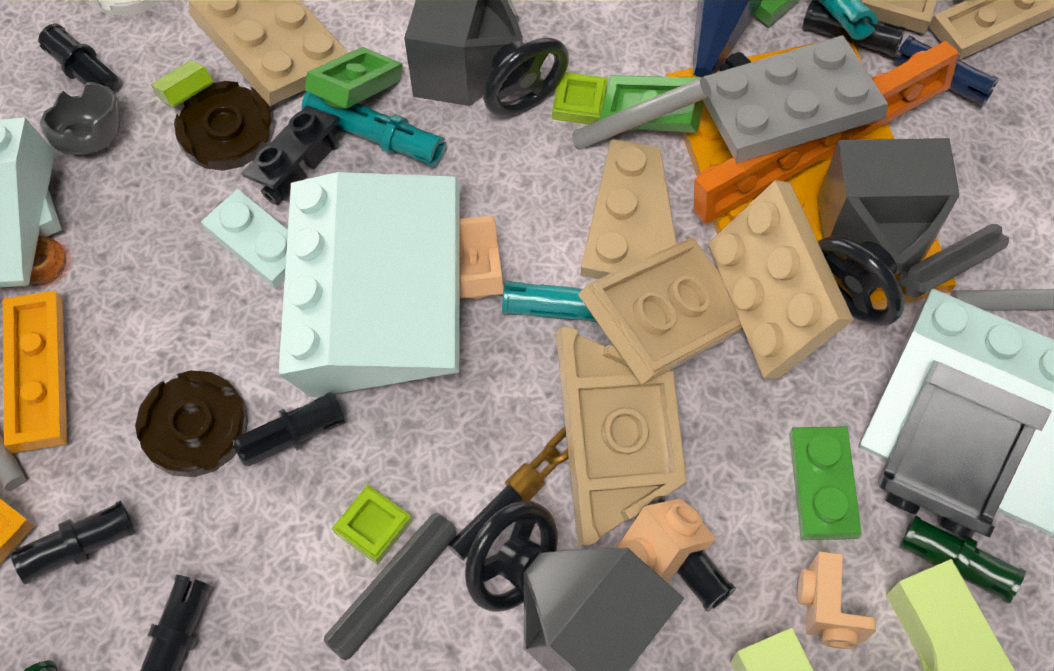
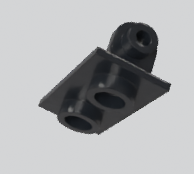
[241,105,341,204]

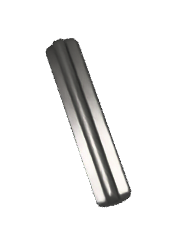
[899,224,1009,298]
[324,513,457,661]

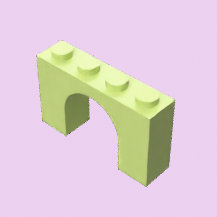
[730,559,1015,671]

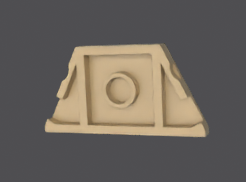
[555,326,687,546]

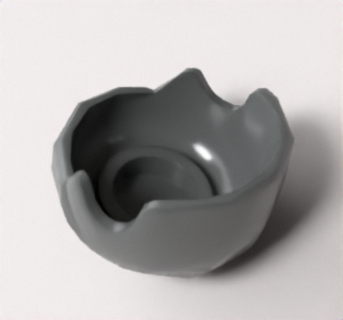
[40,82,120,156]

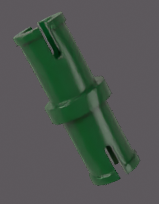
[899,515,1026,604]

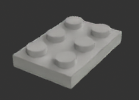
[698,35,888,164]

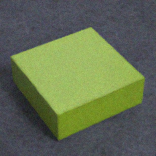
[150,60,213,107]
[552,72,608,124]
[332,484,413,565]

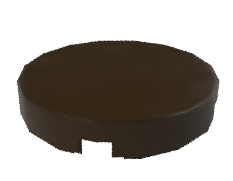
[174,81,275,171]
[135,370,248,477]

